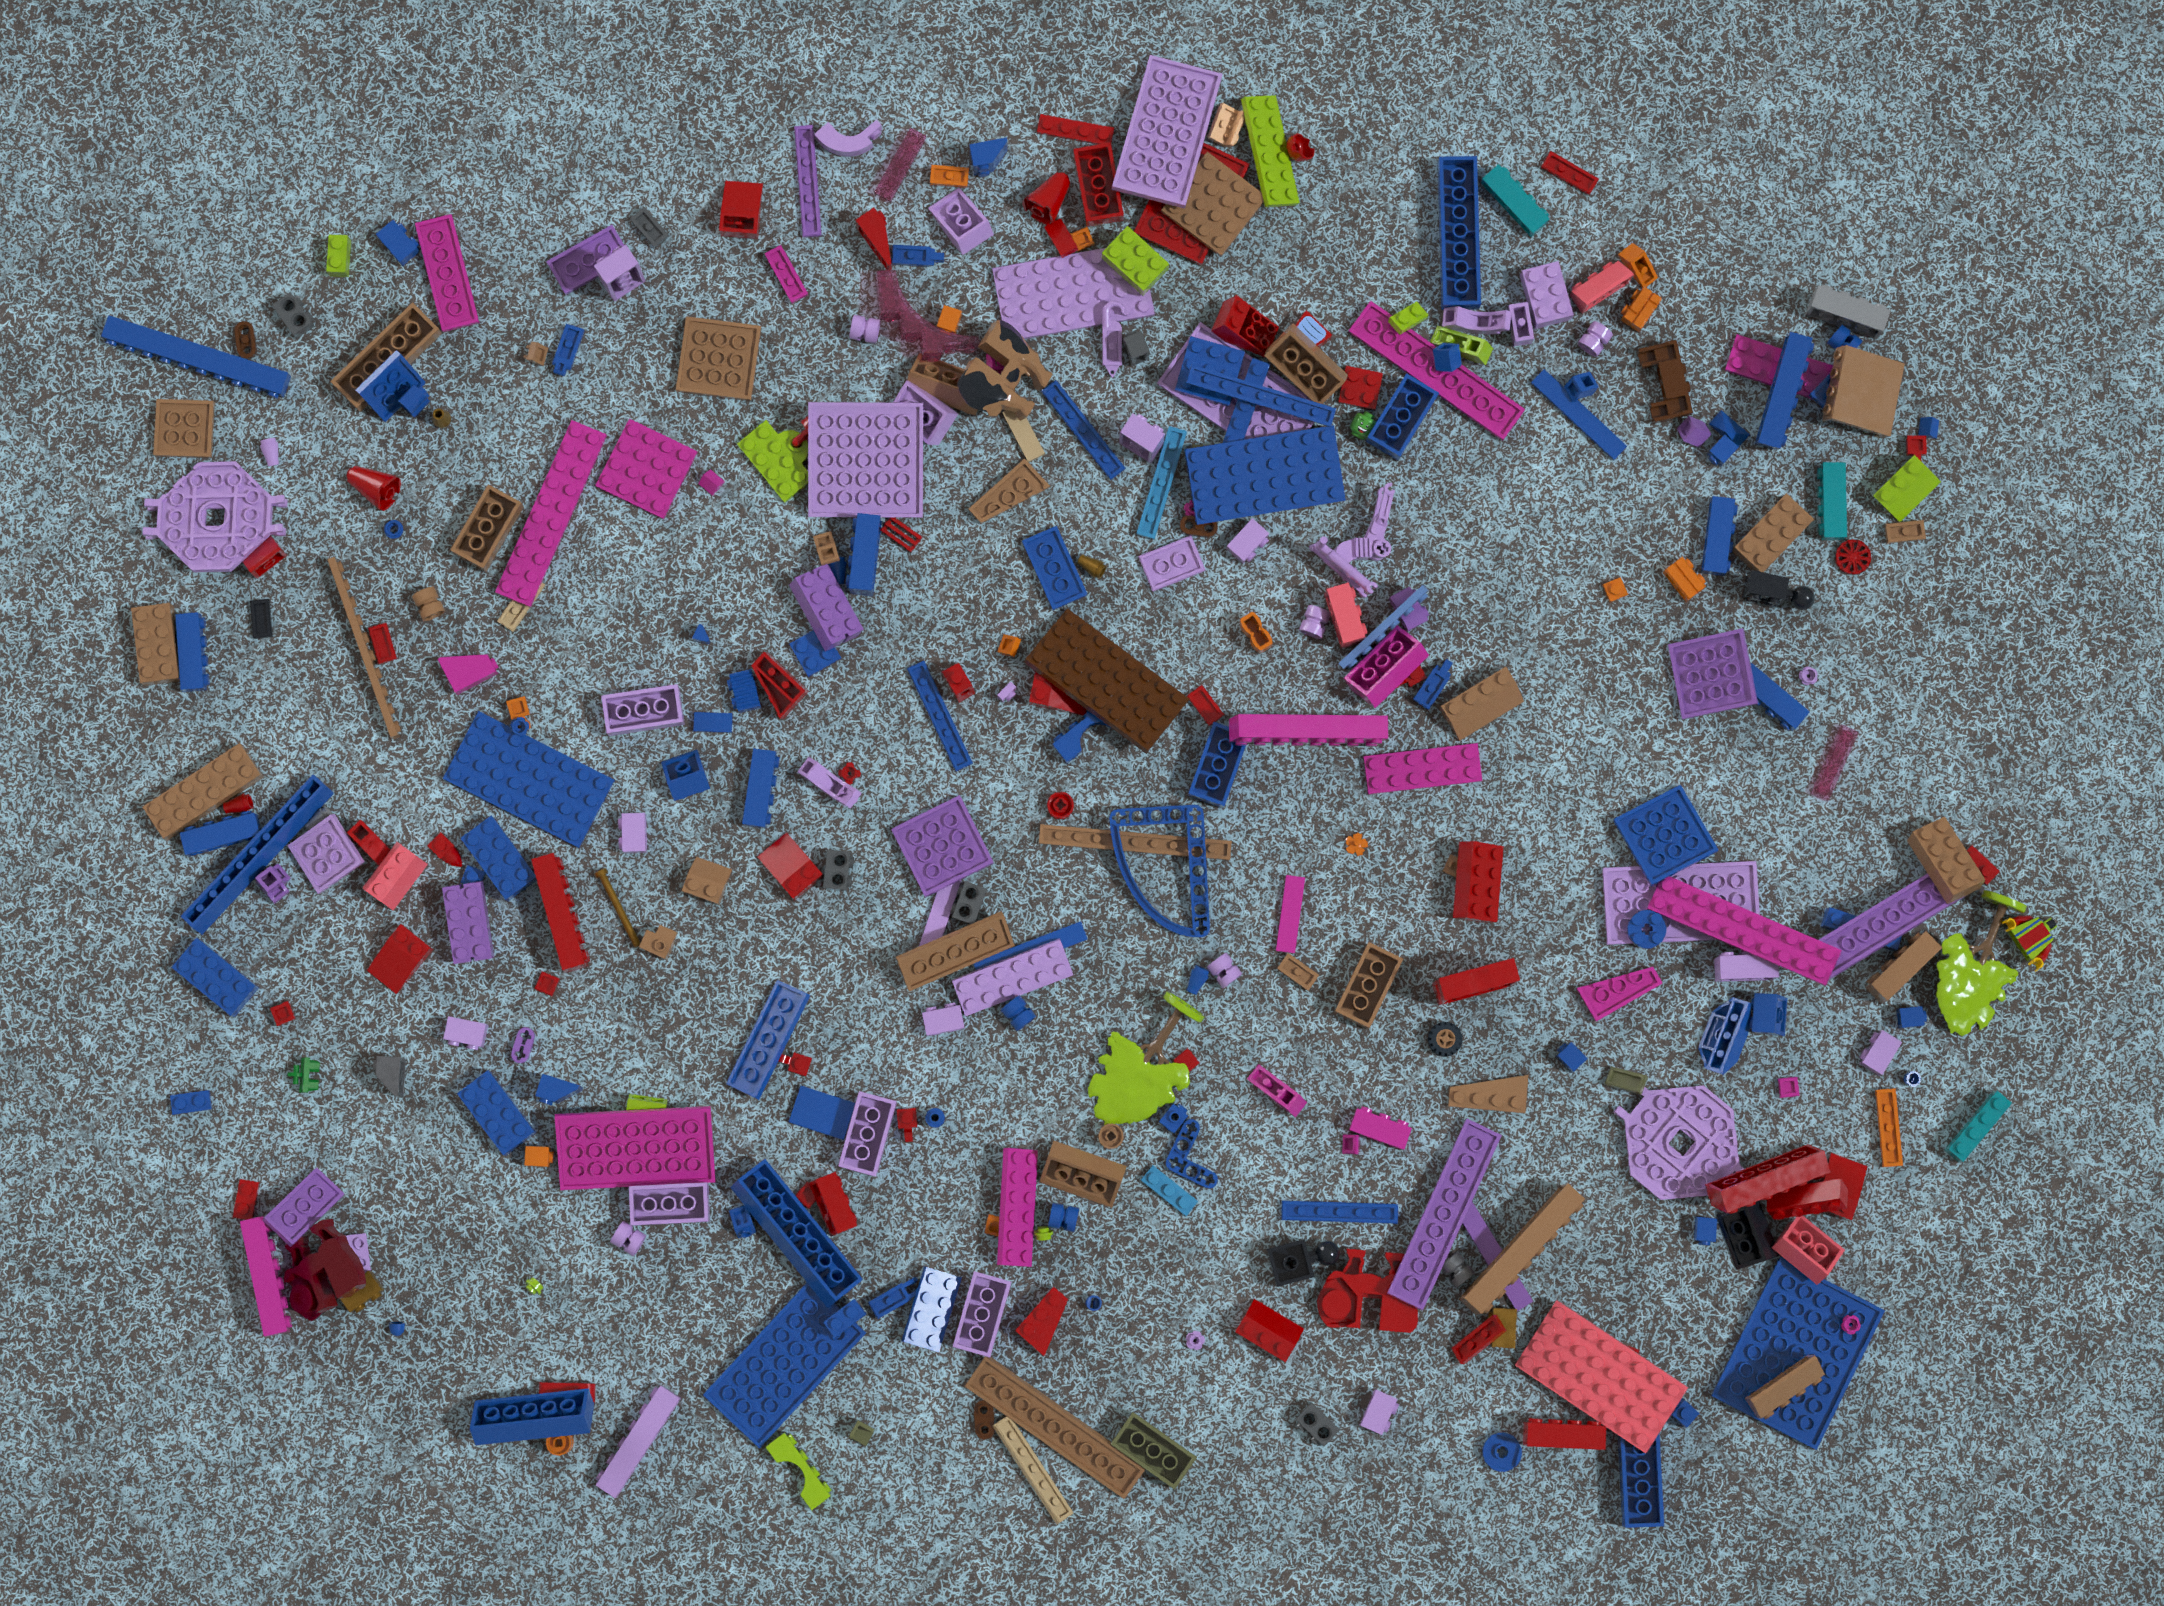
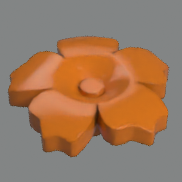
[1345,832,1368,856]

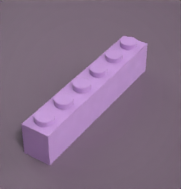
[595,1385,681,1498]

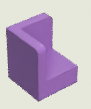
[1677,416,1711,447]

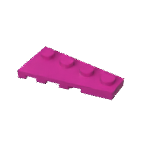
[1576,967,1663,1022]

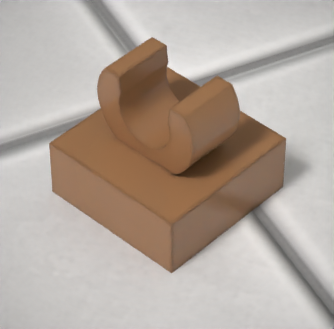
[524,341,548,366]
[1442,854,1458,878]

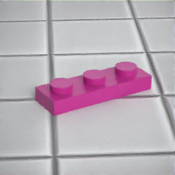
[764,245,808,304]

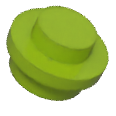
[1034,1226,1053,1241]
[525,1277,543,1295]

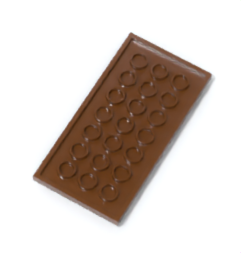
[1024,608,1189,754]

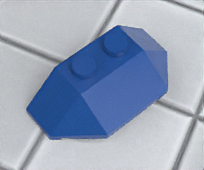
[1698,997,1751,1075]

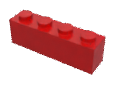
[1766,1179,1848,1220]

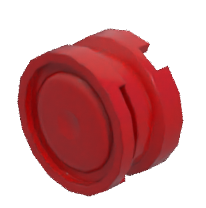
[1047,791,1074,820]

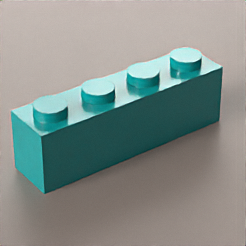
[1481,164,1550,238]
[1817,462,1847,541]
[1944,1090,2012,1163]

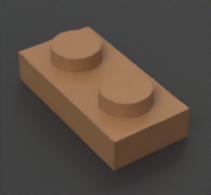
[1884,520,1926,544]
[1277,953,1319,991]

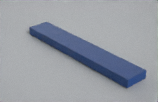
[1531,369,1627,461]
[1041,380,1126,480]
[907,661,973,772]
[974,921,1088,970]
[1281,1201,1398,1224]

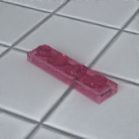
[874,127,927,202]
[1810,724,1859,802]

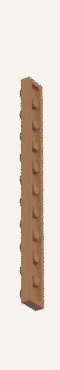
[327,557,402,739]
[1039,824,1232,861]

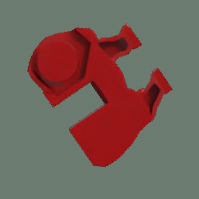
[1317,1249,1418,1333]

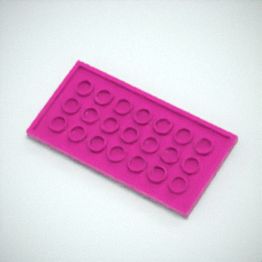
[555,1106,716,1190]

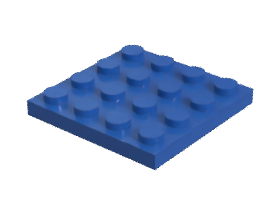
[1613,785,1719,886]

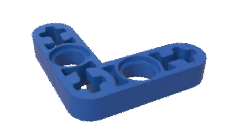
[1166,1119,1218,1189]

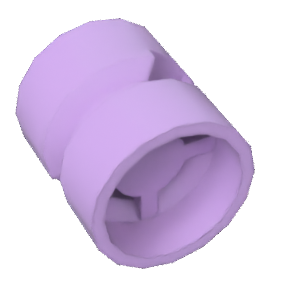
[849,314,881,344]
[1578,321,1613,357]
[1299,605,1331,639]
[1207,952,1242,989]
[610,1221,647,1256]

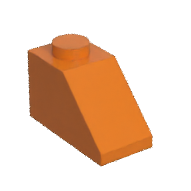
[1618,243,1658,287]

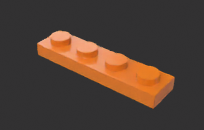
[1875,1088,1903,1167]

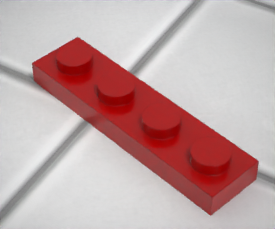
[1037,114,1114,145]

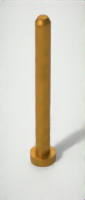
[594,868,640,947]

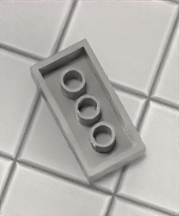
[1805,285,1891,339]

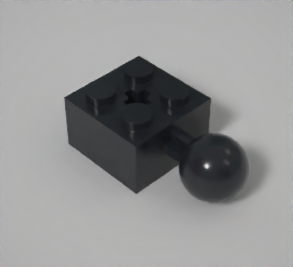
[1742,570,1815,610]
[1266,1239,1340,1287]

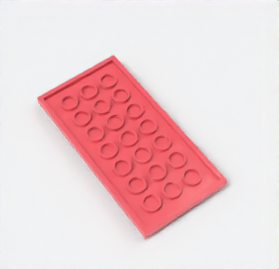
[1515,1300,1689,1453]

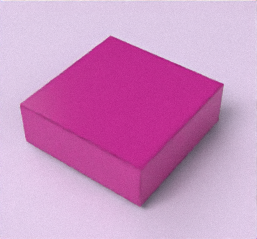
[1777,1077,1800,1098]

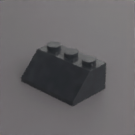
[1716,1201,1779,1270]

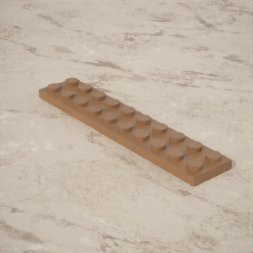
[965,1356,1146,1499]

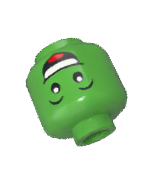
[1349,411,1377,440]

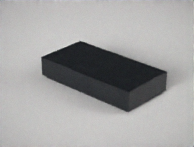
[250,599,273,639]

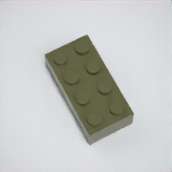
[1111,1411,1197,1490]

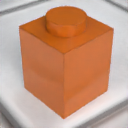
[937,305,962,337]
[524,1146,554,1167]

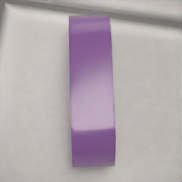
[511,1027,535,1064]

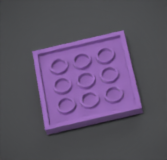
[1668,628,1758,720]
[891,795,994,898]

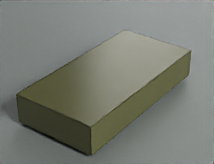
[1604,1066,1648,1095]

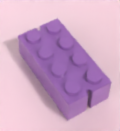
[789,564,864,651]
[442,881,494,964]

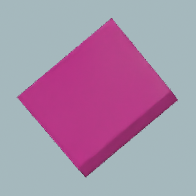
[698,469,725,496]
[1342,1135,1360,1155]

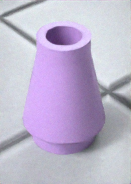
[260,438,279,467]

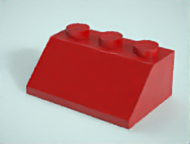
[1235,1299,1304,1362]

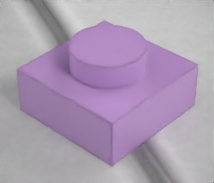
[997,682,1016,702]

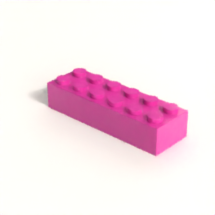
[240,1216,293,1337]

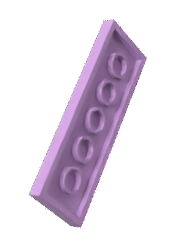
[952,938,1073,1016]

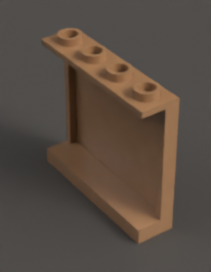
[1822,345,1905,439]

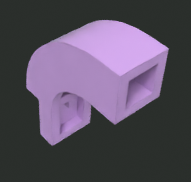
[814,120,882,157]
[1442,306,1511,334]
[798,757,862,809]

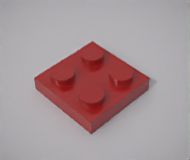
[1338,365,1383,411]

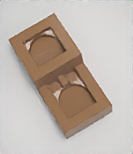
[813,531,840,566]

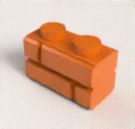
[1620,286,1662,332]
[1663,556,1706,602]

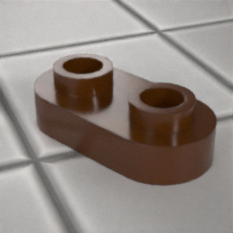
[234,321,257,360]
[1180,515,1218,538]
[974,1400,995,1440]

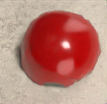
[1286,133,1315,162]

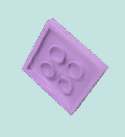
[288,814,365,894]

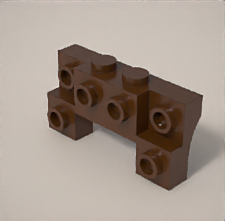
[1637,340,1693,424]

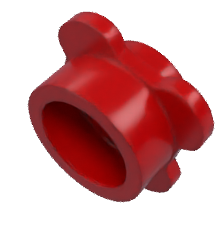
[838,762,861,785]

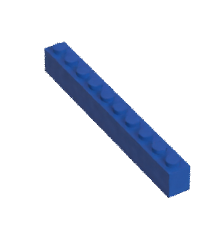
[101,315,291,399]
[180,774,334,935]

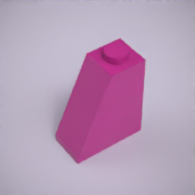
[438,654,499,695]

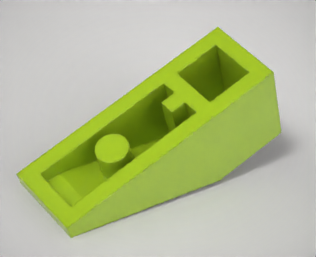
[1430,325,1493,365]

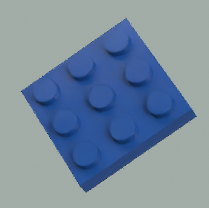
[1175,336,1245,407]
[356,350,426,422]

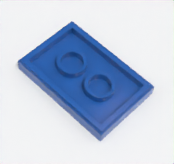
[789,1086,856,1140]

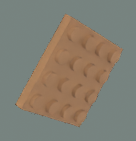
[1161,152,1264,257]
[676,316,762,401]

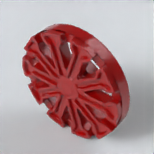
[1835,539,1871,575]

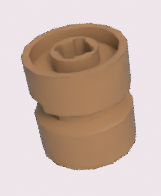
[412,586,445,621]
[1098,1124,1124,1150]

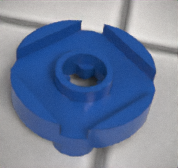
[1627,910,1666,949]
[1482,1432,1522,1472]

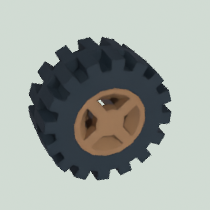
[1427,1022,1463,1057]

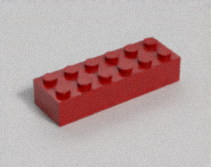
[531,853,590,973]
[1705,1144,1830,1214]

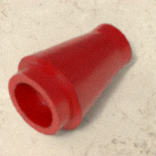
[223,793,253,814]

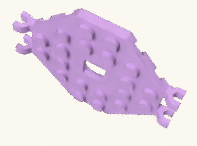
[142,461,288,573]
[1613,1085,1744,1200]

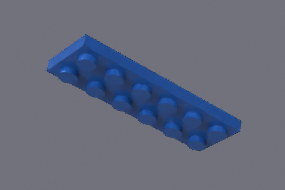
[726,980,811,1100]

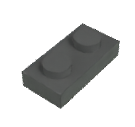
[630,207,669,248]

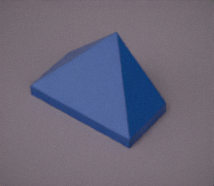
[1709,410,1750,448]

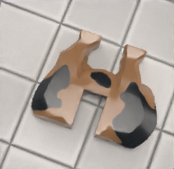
[957,320,1053,421]

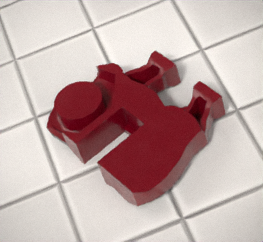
[284,1219,366,1321]

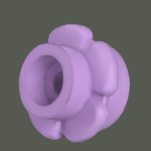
[1799,667,1818,685]
[1186,1331,1205,1350]

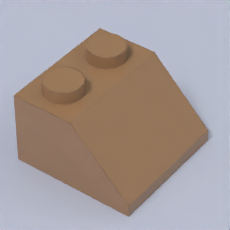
[682,857,733,906]

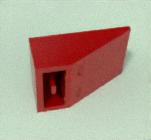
[719,181,763,239]
[1211,295,1279,357]

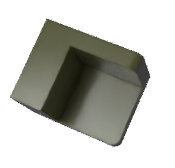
[849,1420,875,1446]

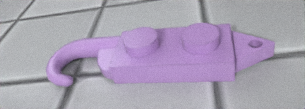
[1102,301,1125,378]

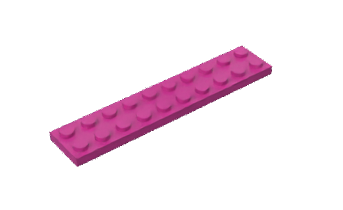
[1348,301,1525,441]
[495,420,607,608]
[1647,876,1842,986]

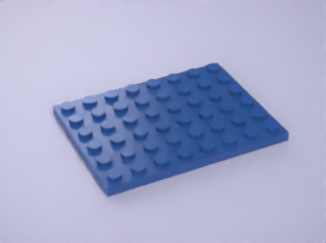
[1711,1257,1885,1450]

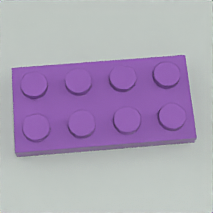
[546,225,624,295]
[262,1167,345,1247]

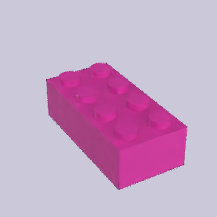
[1344,625,1429,708]

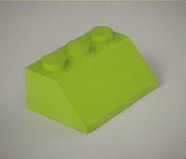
[1873,455,1941,522]

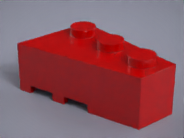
[751,652,809,719]
[1015,1287,1068,1356]

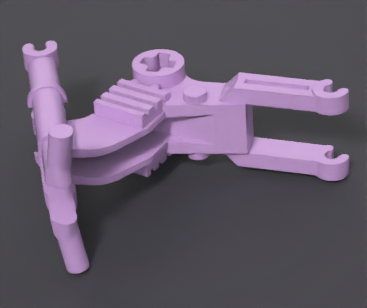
[1309,483,1395,598]

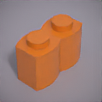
[1240,612,1272,654]

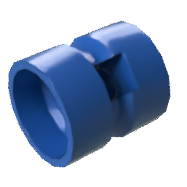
[1827,324,1863,350]
[1001,995,1037,1031]
[1048,1202,1079,1232]

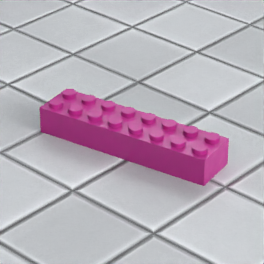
[1229,714,1388,747]

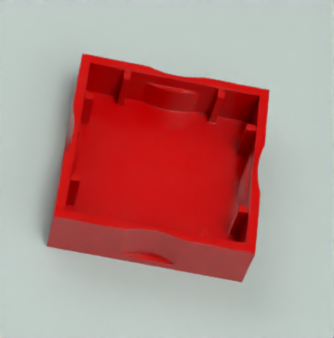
[1432,958,1520,1006]

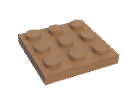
[153,399,215,458]

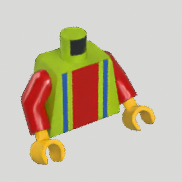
[2001,915,2057,972]

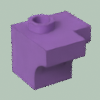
[255,864,291,904]

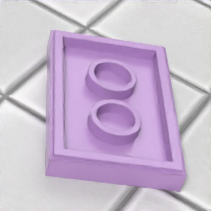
[1138,536,1206,592]

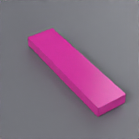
[1276,875,1305,954]

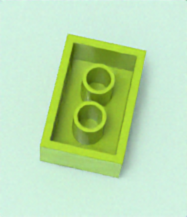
[1101,226,1169,296]

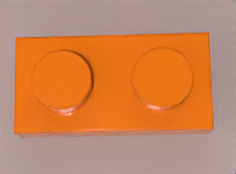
[930,165,969,188]

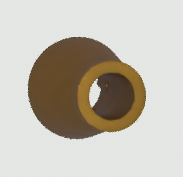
[432,409,451,428]
[1077,554,1107,579]

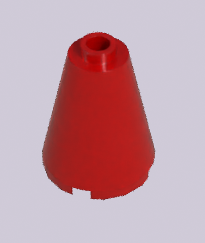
[1022,172,1070,225]
[346,466,401,511]

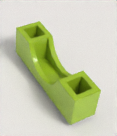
[766,1432,832,1510]

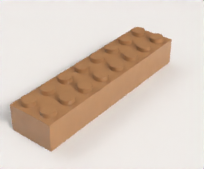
[1459,1183,1585,1315]

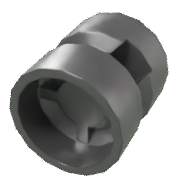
[1441,1251,1475,1288]

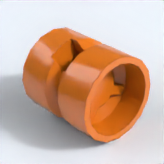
[546,1435,574,1456]

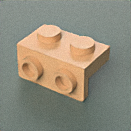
[1207,103,1245,147]

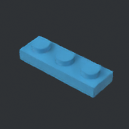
[1141,1165,1198,1216]

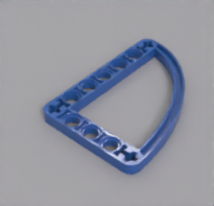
[1109,805,1210,937]

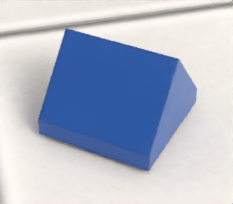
[1918,417,1939,439]
[692,624,711,645]

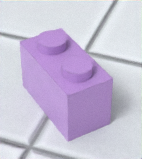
[1507,302,1534,347]
[1226,518,1269,564]
[618,813,647,854]
[922,1003,965,1037]
[443,1016,488,1050]
[1859,1030,1902,1076]
[1360,1389,1399,1435]

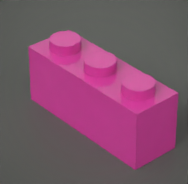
[1348,1106,1412,1150]

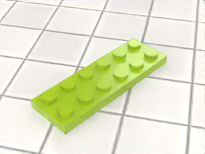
[1241,95,1300,207]

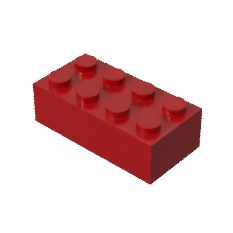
[1073,142,1124,227]
[1453,841,1504,923]
[1523,1418,1606,1450]

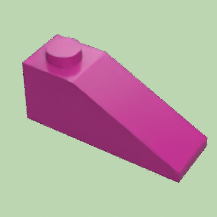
[1247,1064,1307,1118]

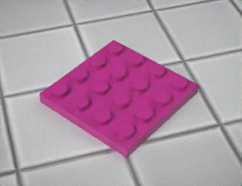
[595,418,698,520]

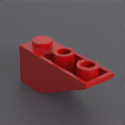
[347,819,390,866]

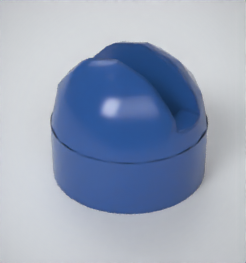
[1903,1071,1921,1087]
[1085,1295,1102,1311]
[389,1322,405,1336]

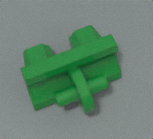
[287,1057,320,1093]

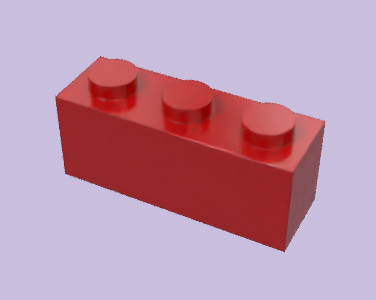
[809,1172,857,1237]

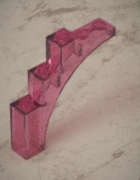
[875,270,979,362]

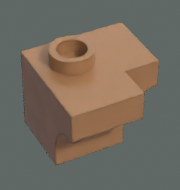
[639,925,678,960]

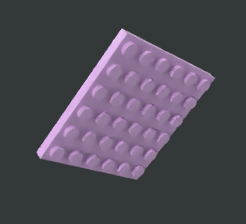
[808,402,923,518]

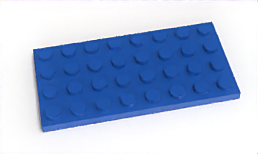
[1184,425,1346,525]
[443,711,615,848]
[703,1283,866,1449]

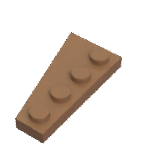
[968,458,1050,524]
[1448,1075,1528,1114]

